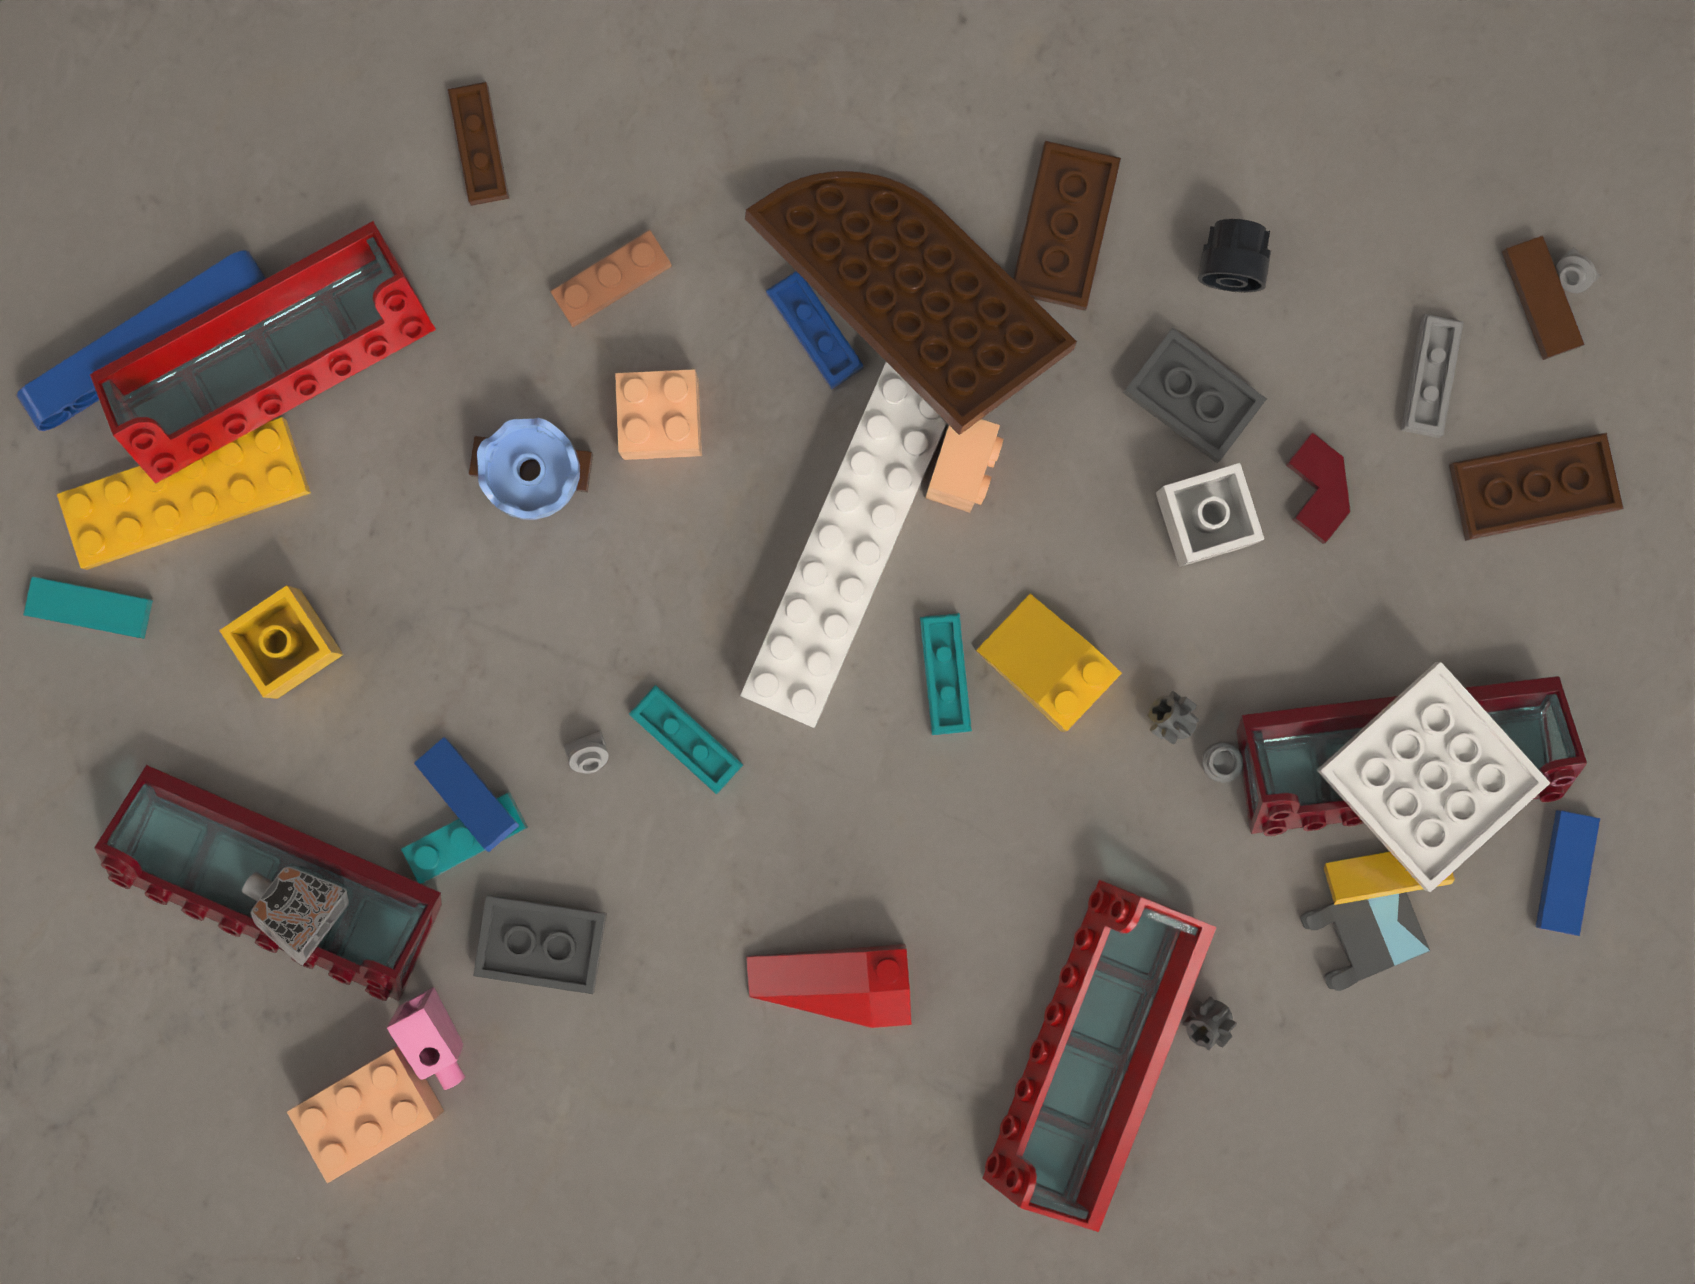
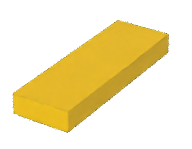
[1324,852,1455,905]

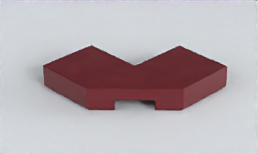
[1286,433,1351,544]

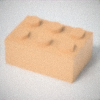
[287,1046,444,1183]

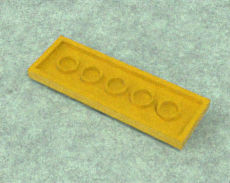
[57,417,311,570]

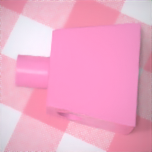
[387,987,465,1090]

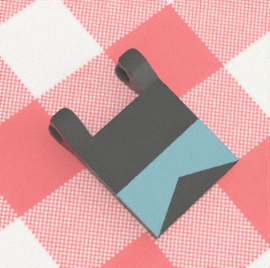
[1300,892,1430,991]

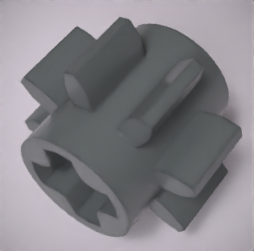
[1148,691,1199,744]
[1183,997,1237,1050]

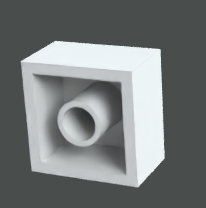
[1156,463,1264,567]

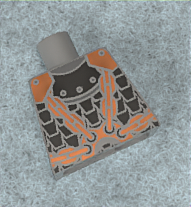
[242,866,349,966]

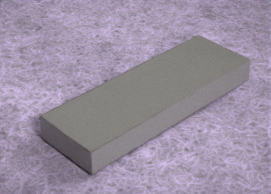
[1401,314,1464,438]

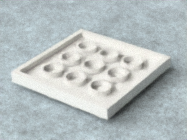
[1317,662,1550,892]

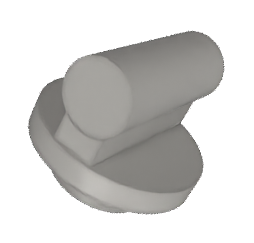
[1556,247,1601,293]
[563,731,609,774]

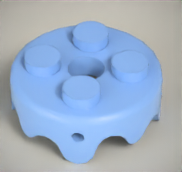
[477,418,580,520]

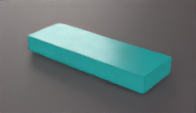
[23,577,153,639]
[920,613,972,735]
[629,685,743,794]

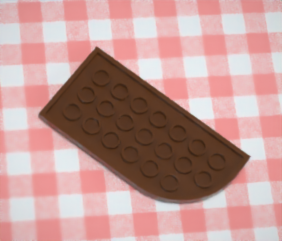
[745,171,1077,435]

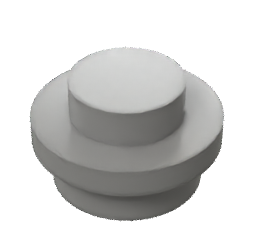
[1202,743,1243,783]

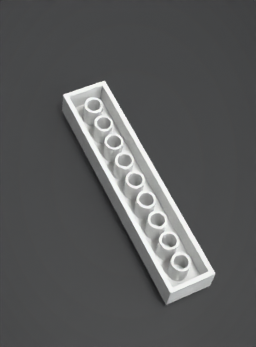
[740,362,947,728]

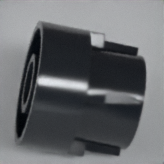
[1198,219,1271,293]

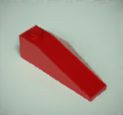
[746,944,912,1028]

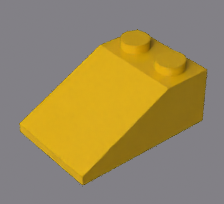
[976,594,1122,732]

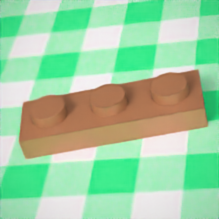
[550,230,672,327]

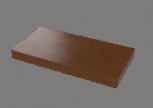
[1013,141,1121,311]
[1449,432,1624,541]

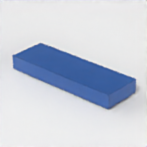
[766,271,864,390]
[414,737,520,852]
[1536,810,1600,936]

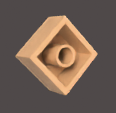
[615,369,702,460]
[925,419,1004,513]

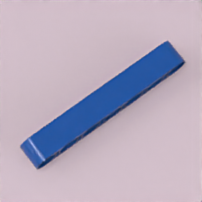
[16,250,266,431]

